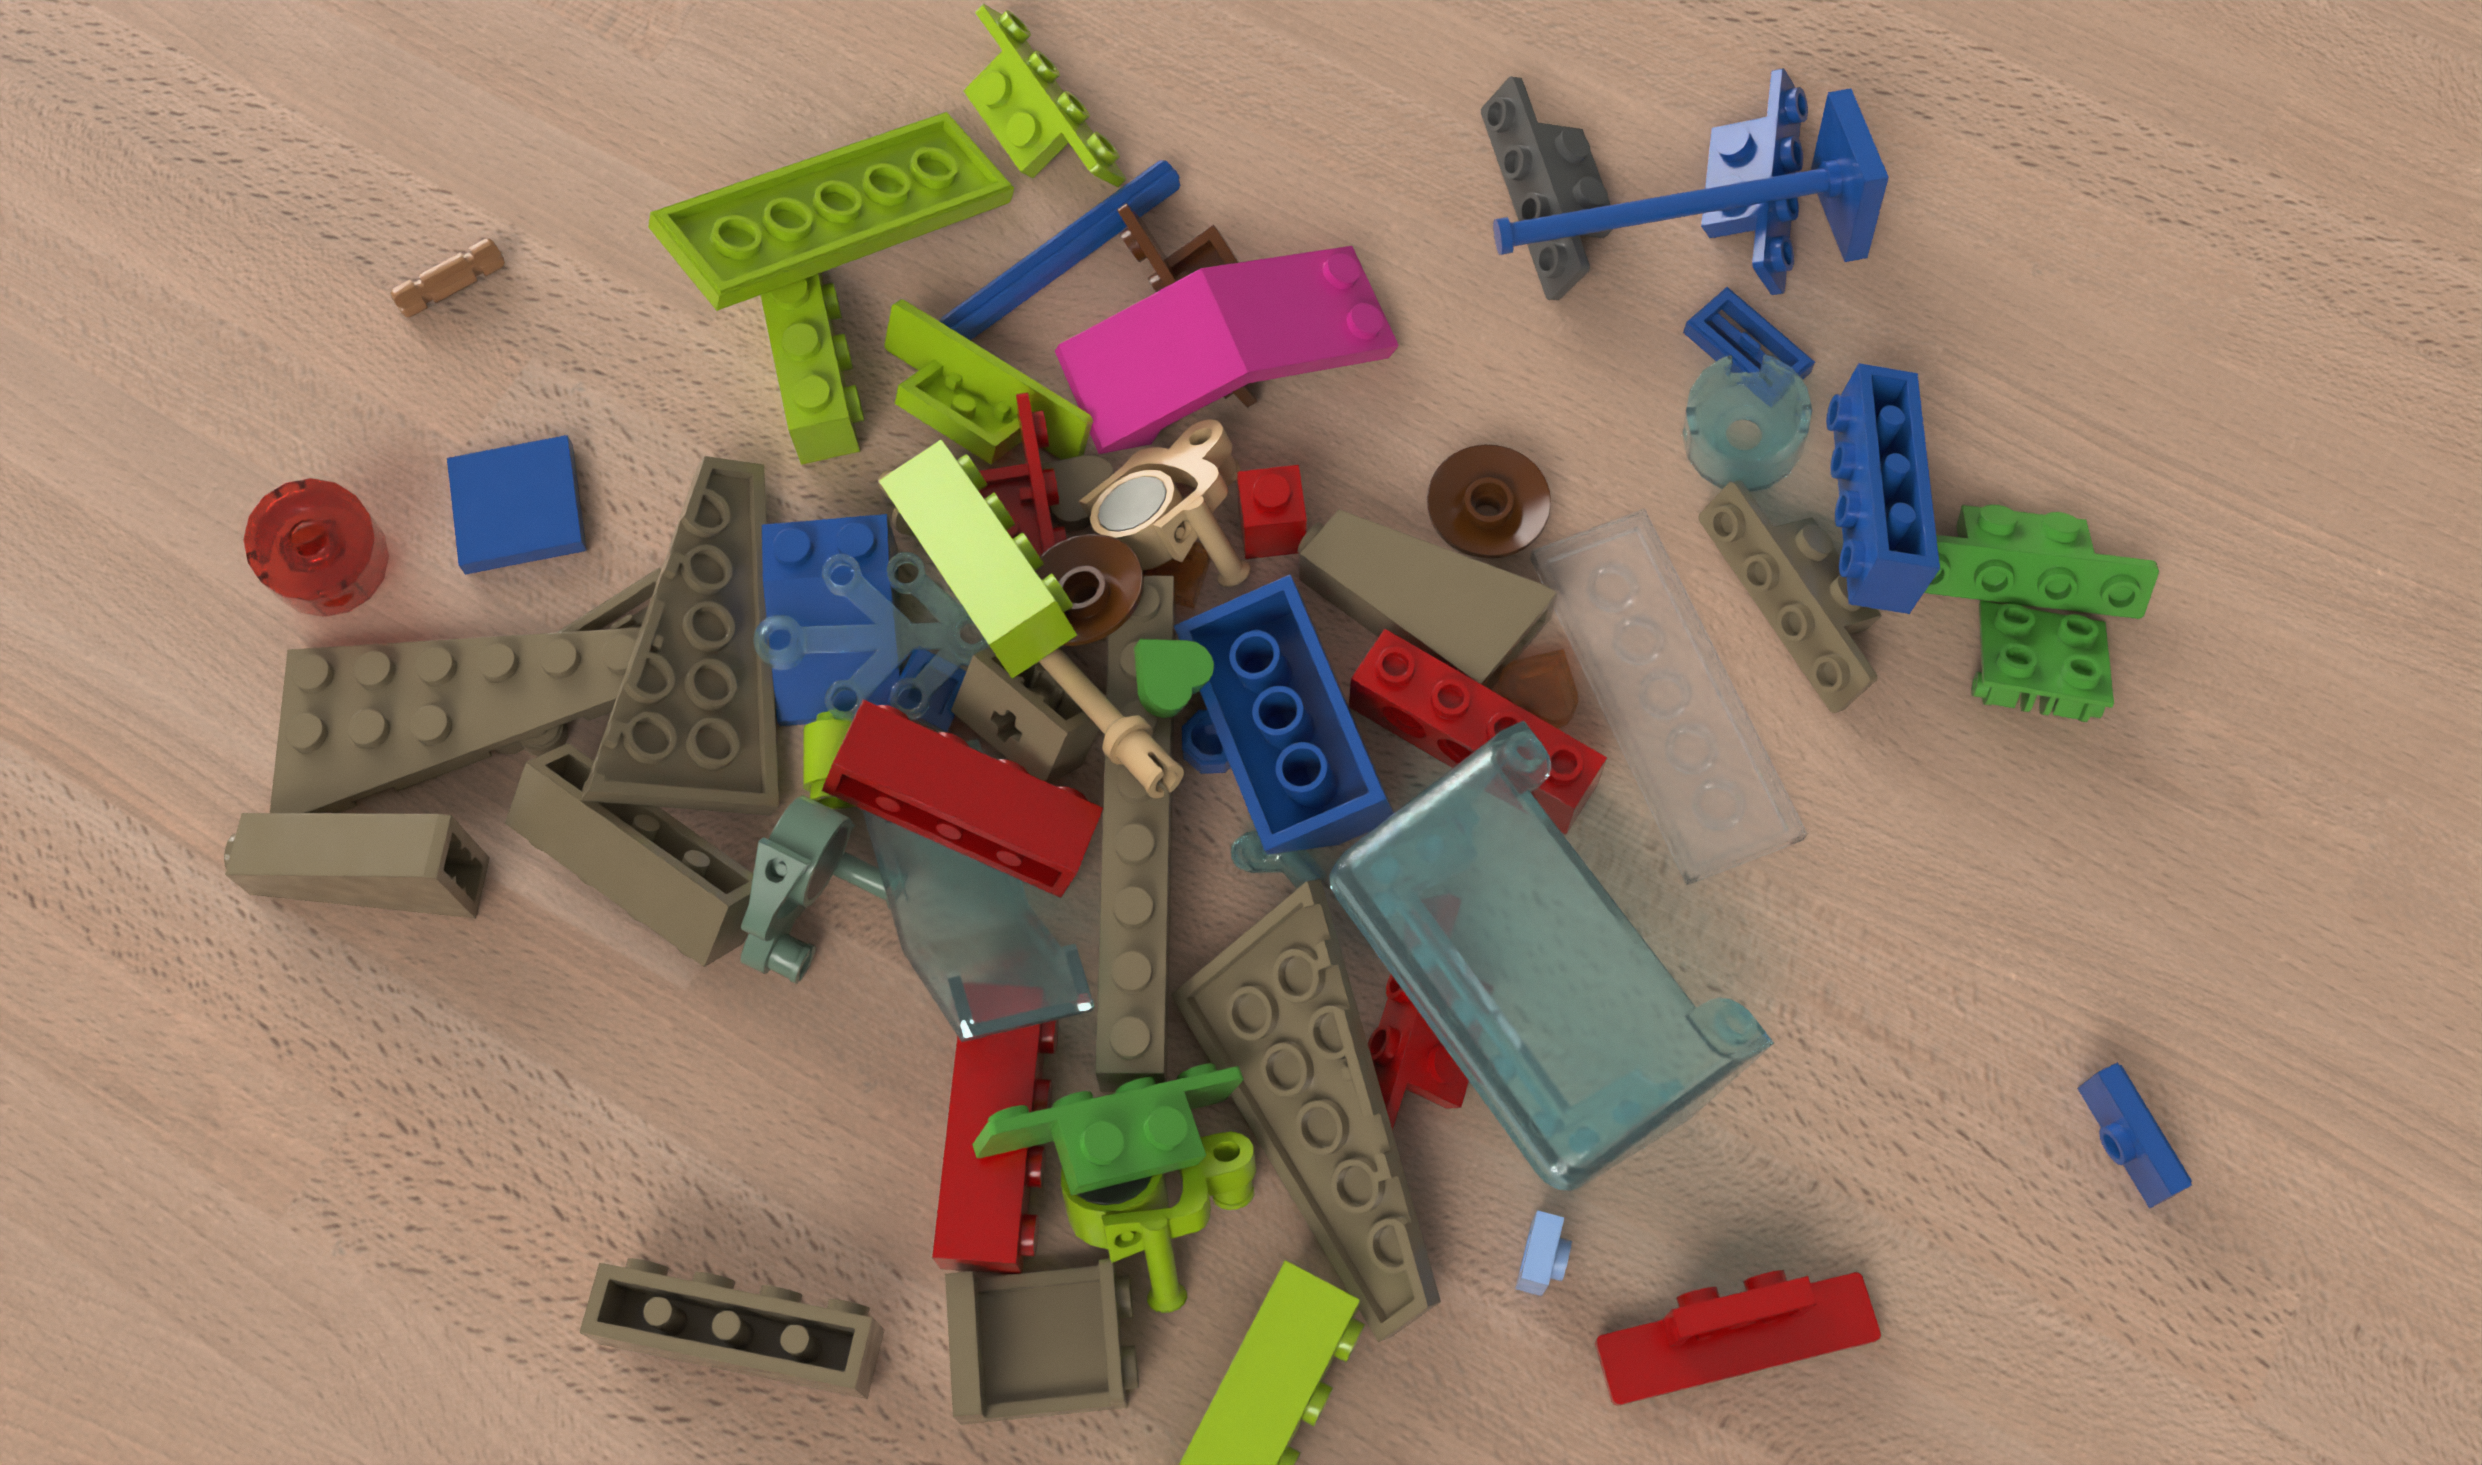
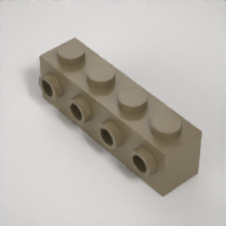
[505,743,753,967]
[579,1258,885,1399]

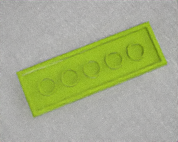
[648,112,1014,311]

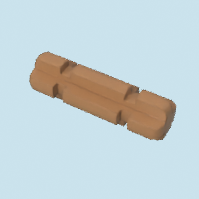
[390,239,505,317]

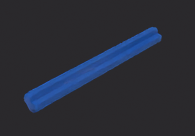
[939,160,1181,341]

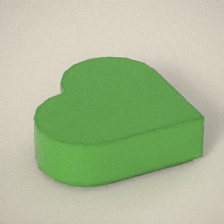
[1134,639,1214,718]

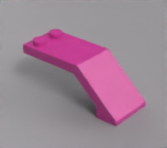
[1055,246,1399,454]

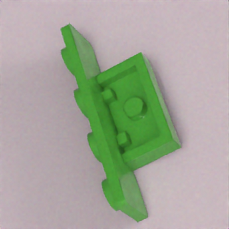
[1924,505,2159,619]
[972,1063,1244,1195]

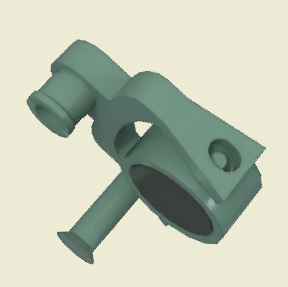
[740,795,907,984]

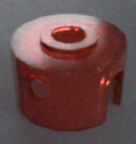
[243,478,389,617]

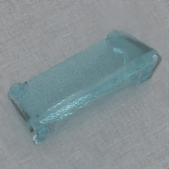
[1329,721,1774,1191]

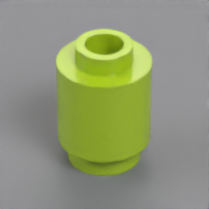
[803,711,856,809]

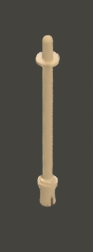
[878,470,1184,799]

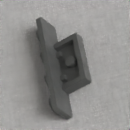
[1481,76,1613,300]

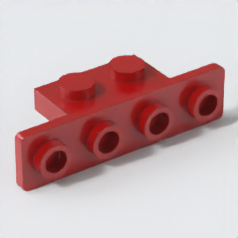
[979,393,1067,557]
[1368,892,1498,1131]
[1595,1270,1881,1406]

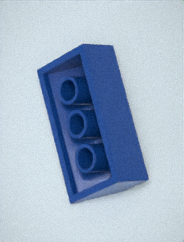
[1174,574,1397,855]

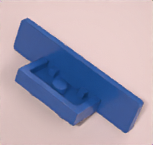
[1701,68,1808,295]

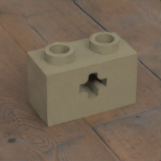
[951,647,1099,784]

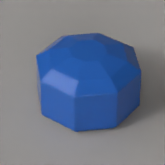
[1182,710,1231,774]

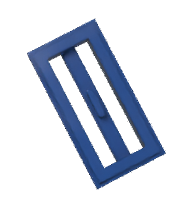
[1683,287,1815,409]

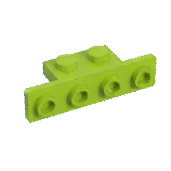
[963,4,1126,187]
[884,299,1093,465]

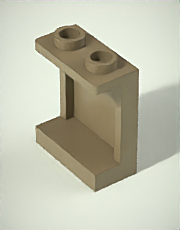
[945,1258,1139,1425]

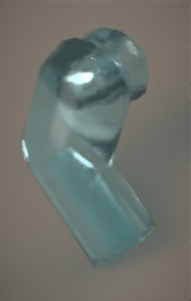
[1230,831,1328,889]

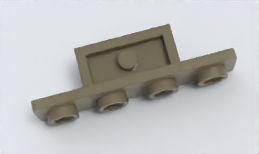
[1698,480,1882,713]

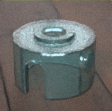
[1682,355,1812,492]

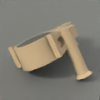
[1078,419,1251,587]

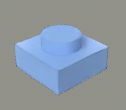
[1515,1210,1572,1296]

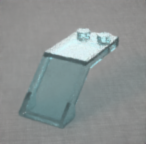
[862,739,1095,1042]

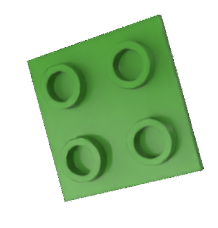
[1971,600,2114,722]

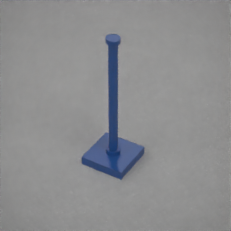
[1493,88,1889,262]

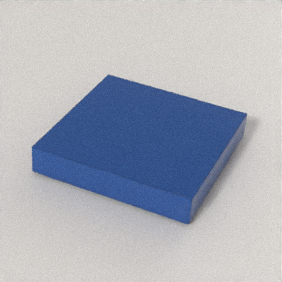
[447,435,587,575]

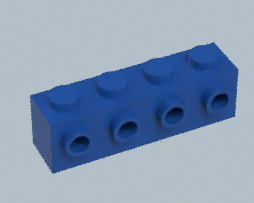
[1826,363,1940,614]

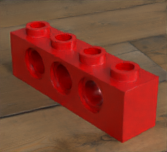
[1349,629,1607,835]

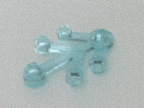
[753,552,990,721]

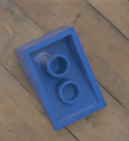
[762,514,903,727]

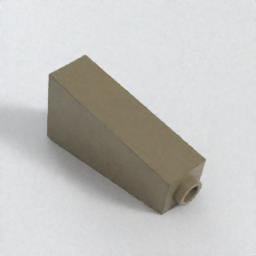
[1298,509,1557,690]
[224,813,490,919]

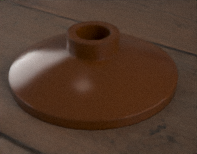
[1427,444,1551,559]
[1035,534,1144,646]

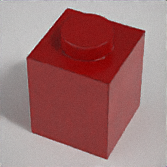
[1237,465,1307,560]

